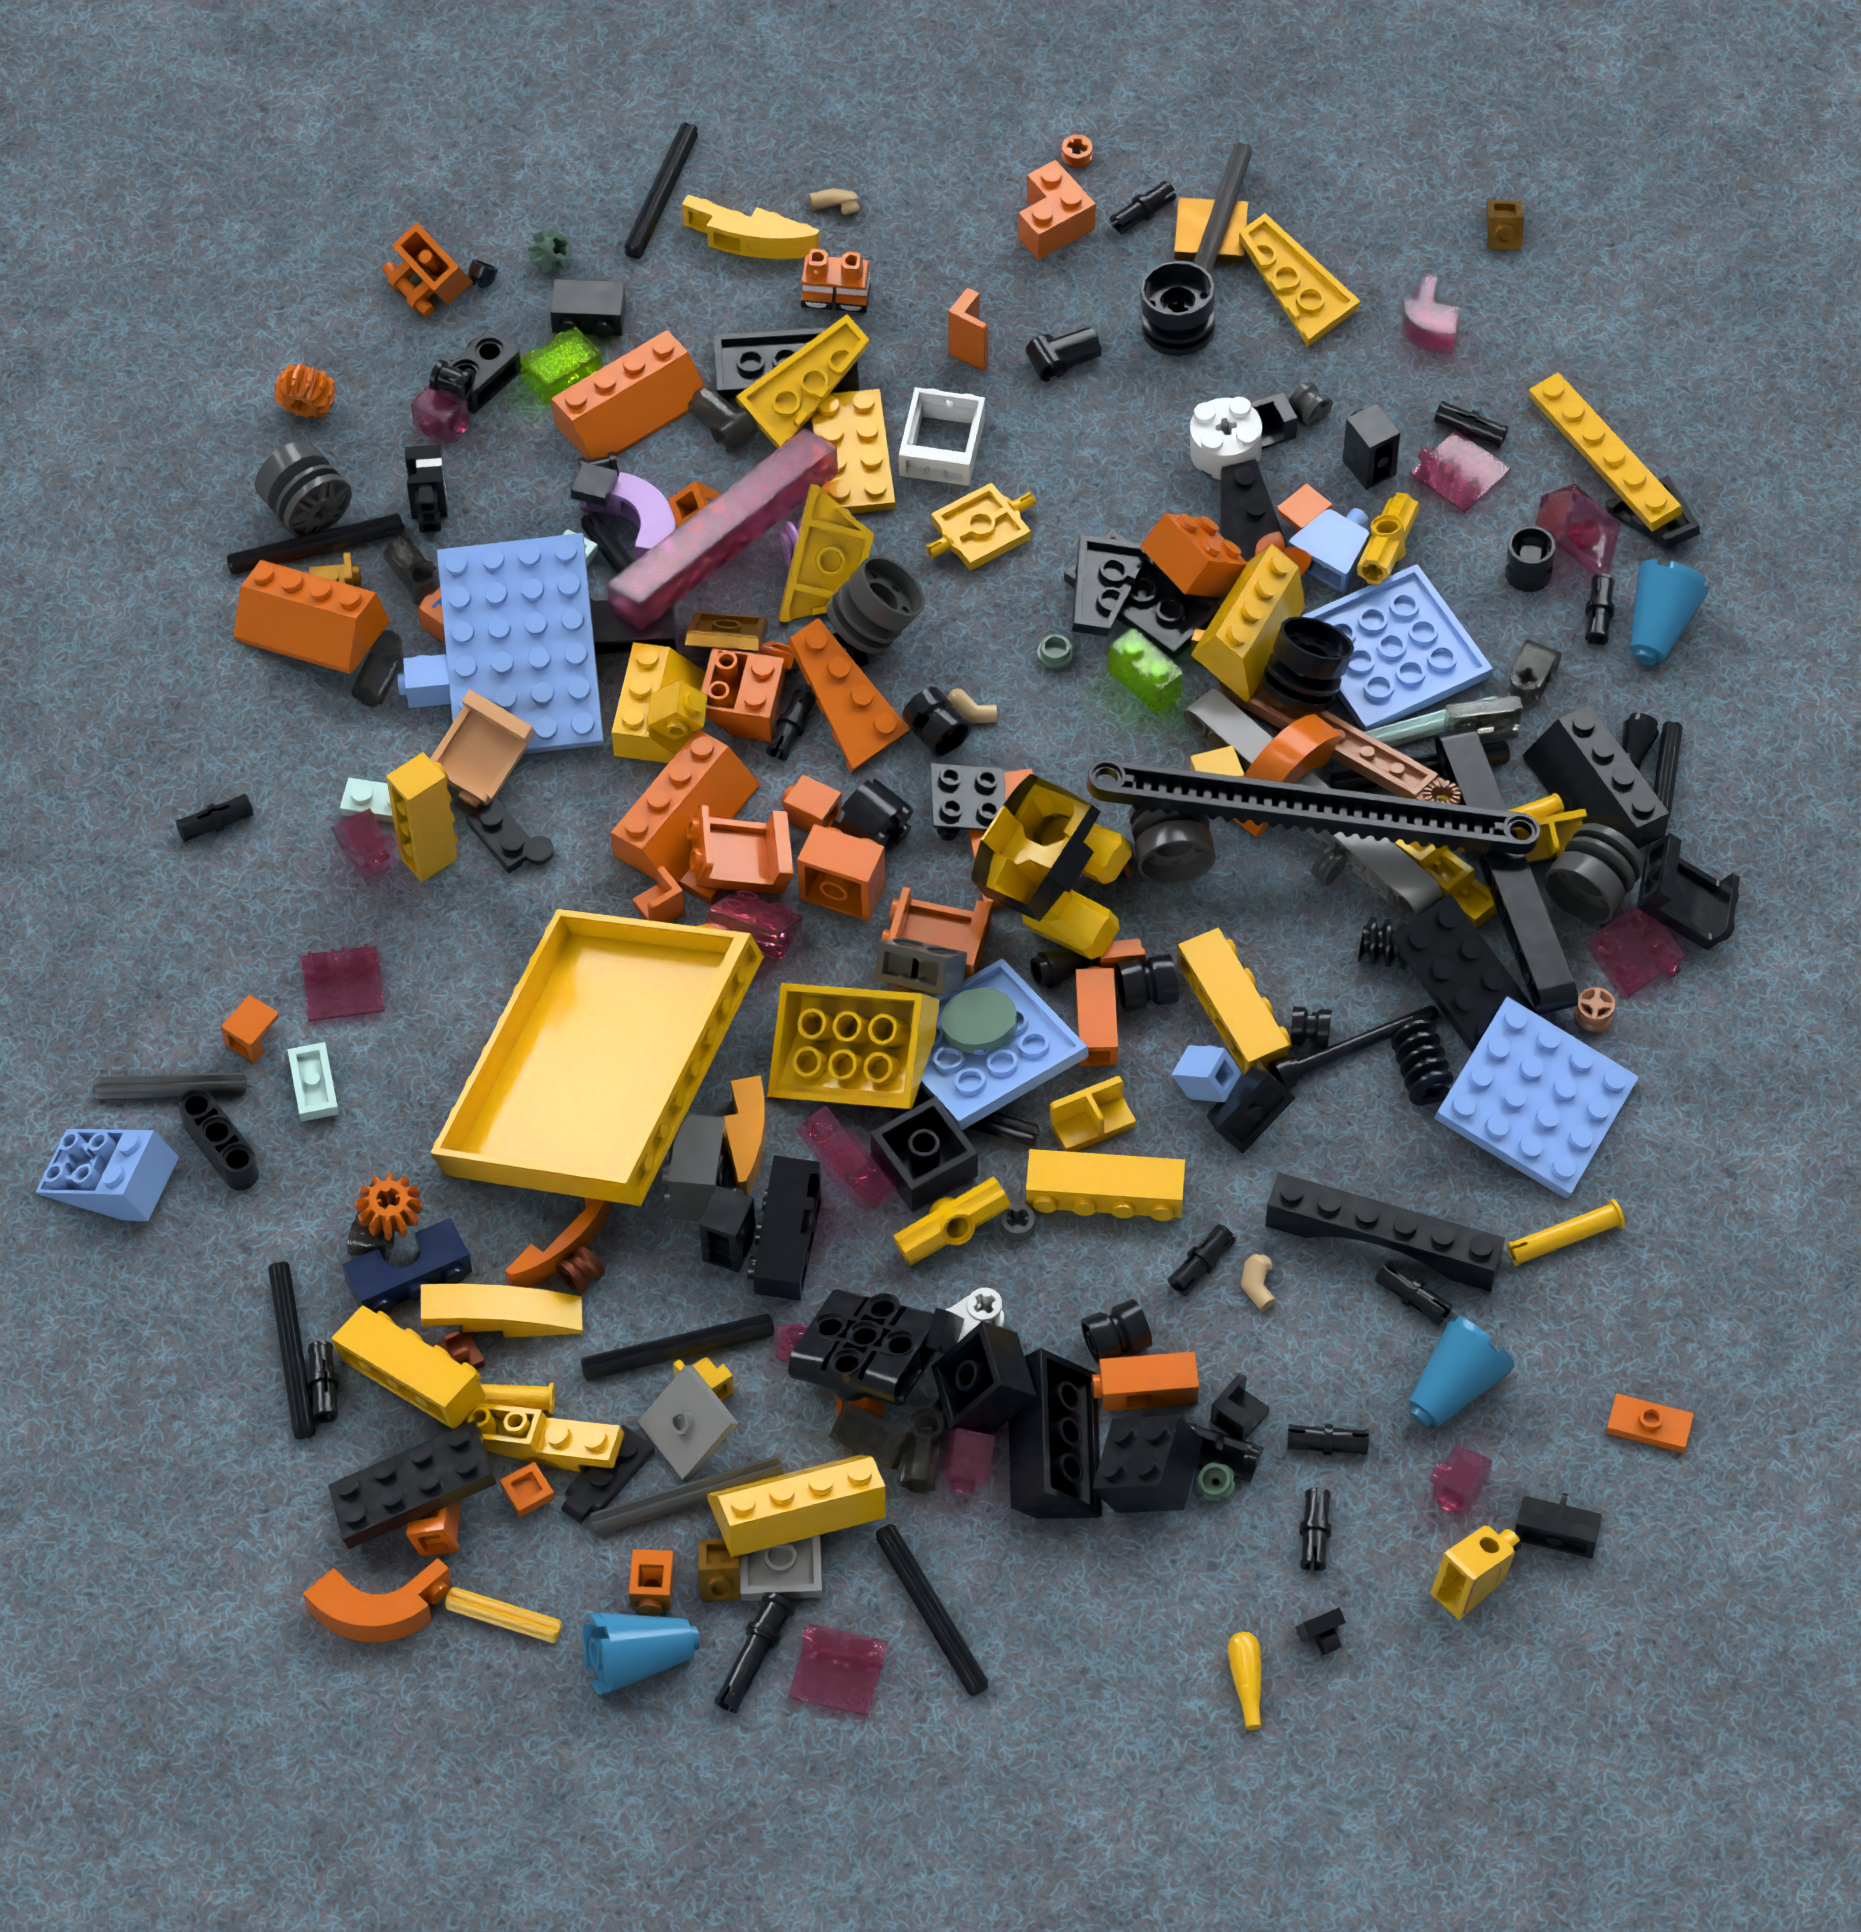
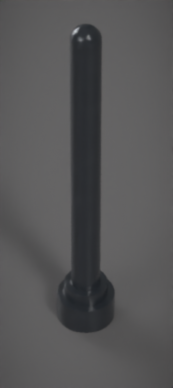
[1269,1005,1439,1089]

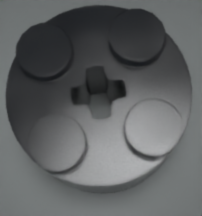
[830,778,913,857]

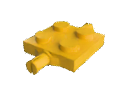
[925,482,1037,571]

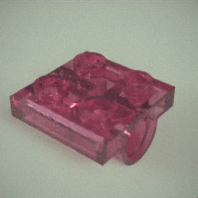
[705,890,803,960]

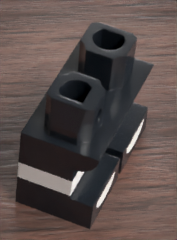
[404,444,448,533]

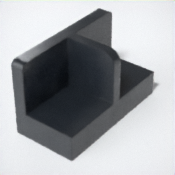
[1207,1061,1296,1154]
[1515,1492,1602,1559]

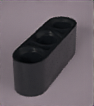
[179,1088,259,1190]

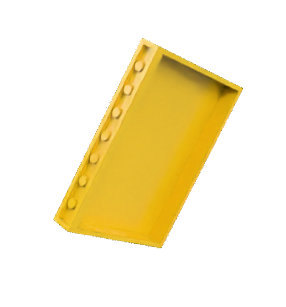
[430,909,764,1206]

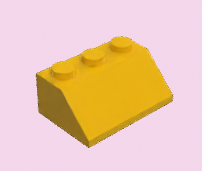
[612,642,706,763]

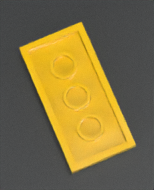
[811,389,895,514]

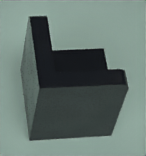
[1250,392,1298,449]
[1210,1373,1269,1441]

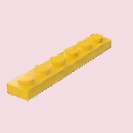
[1529,372,1682,532]

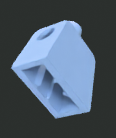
[1288,508,1370,594]

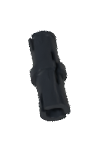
[1110,180,1177,235]
[1434,400,1509,448]
[1585,573,1615,645]
[766,689,816,761]
[175,793,254,843]
[1167,1224,1236,1296]
[1375,1260,1453,1326]
[307,1341,339,1423]
[1287,1423,1369,1456]
[1299,1488,1332,1571]

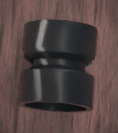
[1505,526,1555,592]
[902,687,971,757]
[1116,954,1179,1011]
[1081,1299,1152,1366]

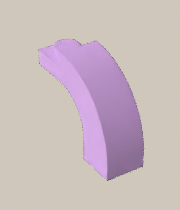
[579,472,677,572]

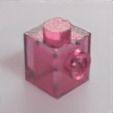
[411,383,469,443]
[940,1428,995,1493]
[1430,1443,1492,1515]

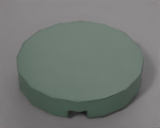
[940,987,1018,1053]

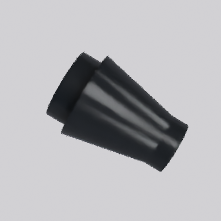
[1621,713,1659,770]
[1030,950,1089,988]

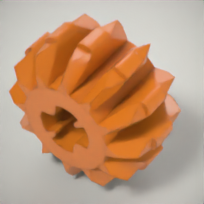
[274,363,336,419]
[355,1171,423,1241]

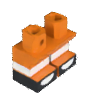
[801,249,871,313]

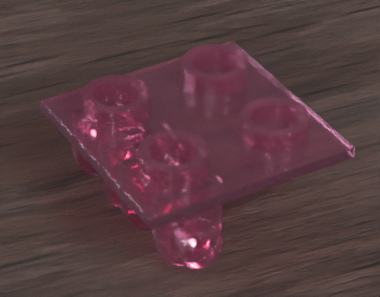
[1410,430,1511,513]
[1584,905,1686,1000]
[301,944,385,1022]
[788,1623,888,1716]

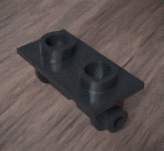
[1188,1422,1264,1482]

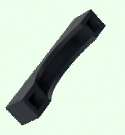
[1265,1173,1505,1292]

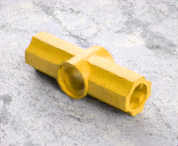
[1357,492,1419,585]
[893,1176,1011,1266]

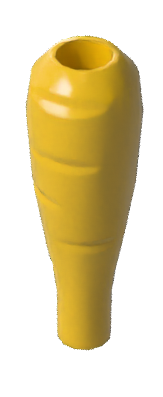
[1227,1632,1262,1731]

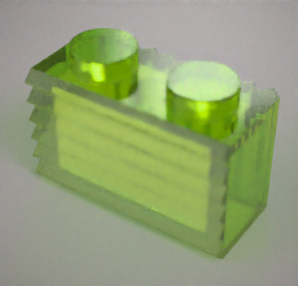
[520,327,603,406]
[1107,629,1182,715]

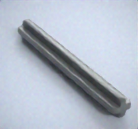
[1194,142,1252,275]
[590,1456,783,1536]

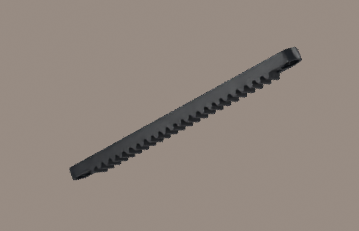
[1087,760,1540,855]

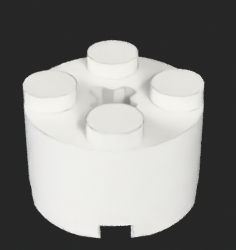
[1190,397,1262,480]

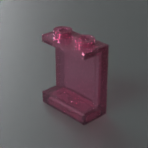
[795,1106,897,1213]

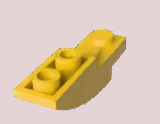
[682,195,820,259]
[461,1403,624,1472]

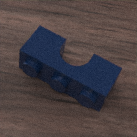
[342,1218,472,1314]

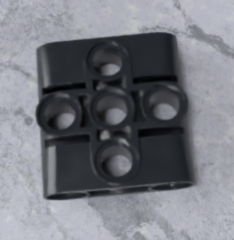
[788,1289,936,1406]

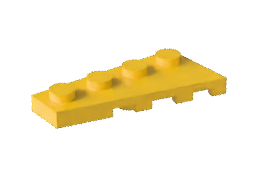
[736,314,870,453]

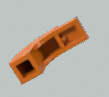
[1233,714,1342,837]
[303,1558,452,1643]

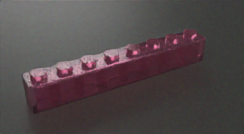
[607,428,839,630]

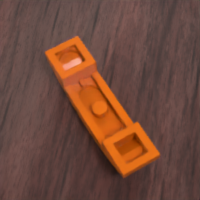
[505,1197,613,1288]

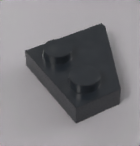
[1605,475,1700,548]

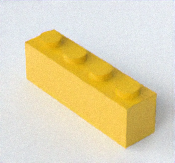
[386,752,458,882]
[1177,927,1292,1075]
[1026,1149,1185,1221]
[331,1305,486,1429]

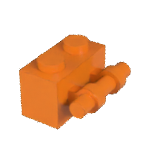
[382,222,473,317]

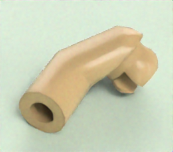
[809,188,860,215]
[947,688,997,724]
[1241,1254,1276,1312]

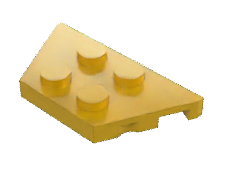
[777,483,874,622]

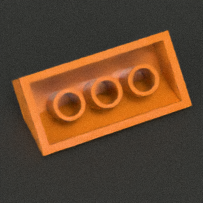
[551,330,711,460]
[233,560,390,674]
[611,730,760,885]

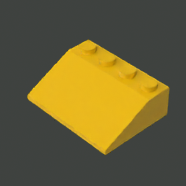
[767,983,940,1110]

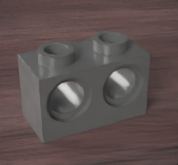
[874,937,967,995]

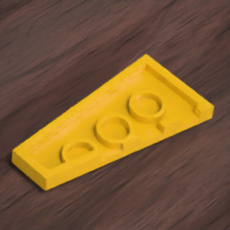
[1238,213,1360,347]

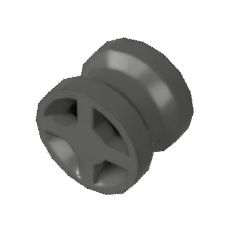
[1289,382,1333,427]

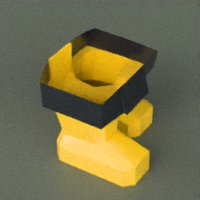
[971,773,1132,960]

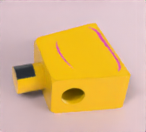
[1430,1526,1521,1620]

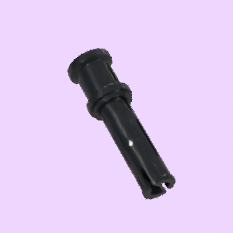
[714,1592,797,1713]

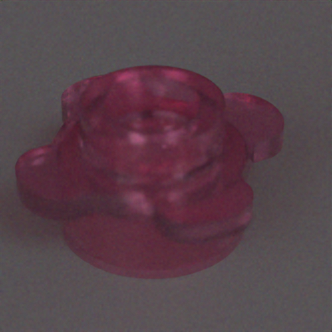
[775,1323,809,1362]

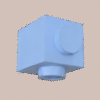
[397,654,451,708]
[1172,1045,1242,1102]

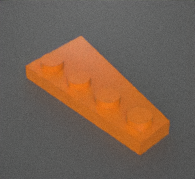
[788,618,910,774]

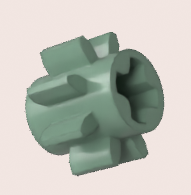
[527,228,572,274]

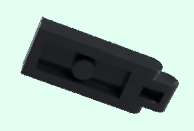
[561,1425,655,1524]

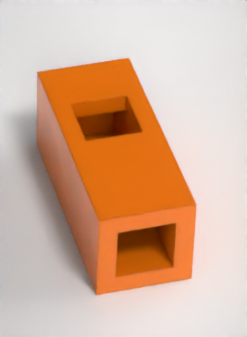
[1075,966,1118,1066]
[1092,1352,1199,1411]

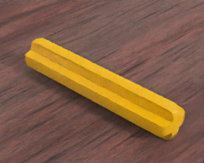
[445,1587,562,1643]

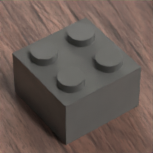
[662,1114,728,1221]

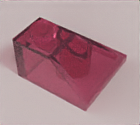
[1535,483,1621,575]

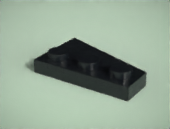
[1220,459,1288,562]

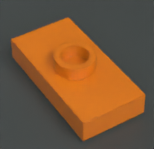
[1606,1393,1694,1453]

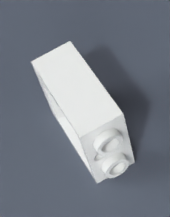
[899,387,985,486]

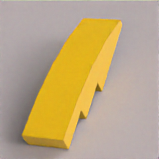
[1394,839,1497,929]
[421,1284,583,1338]

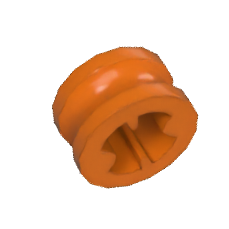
[1062,135,1092,168]

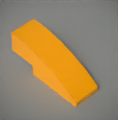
[723,1075,766,1195]

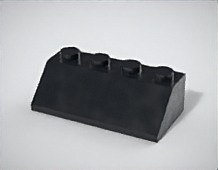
[1523,704,1669,849]
[1008,1348,1102,1519]

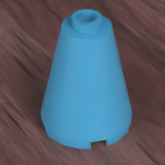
[1630,559,1710,665]
[1408,1316,1515,1428]
[582,1612,700,1695]

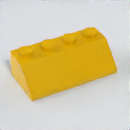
[1191,543,1305,702]
[707,1455,886,1558]

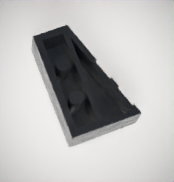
[747,1155,822,1301]

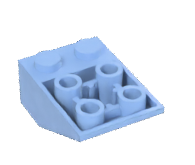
[35,1129,179,1221]

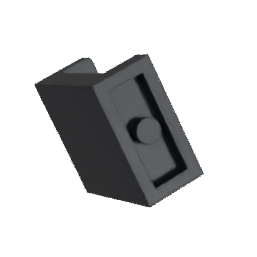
[1637,833,1740,950]

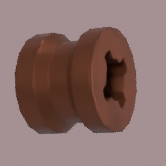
[556,1245,605,1295]

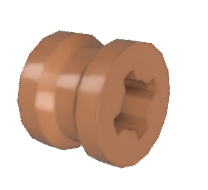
[1574,987,1615,1034]

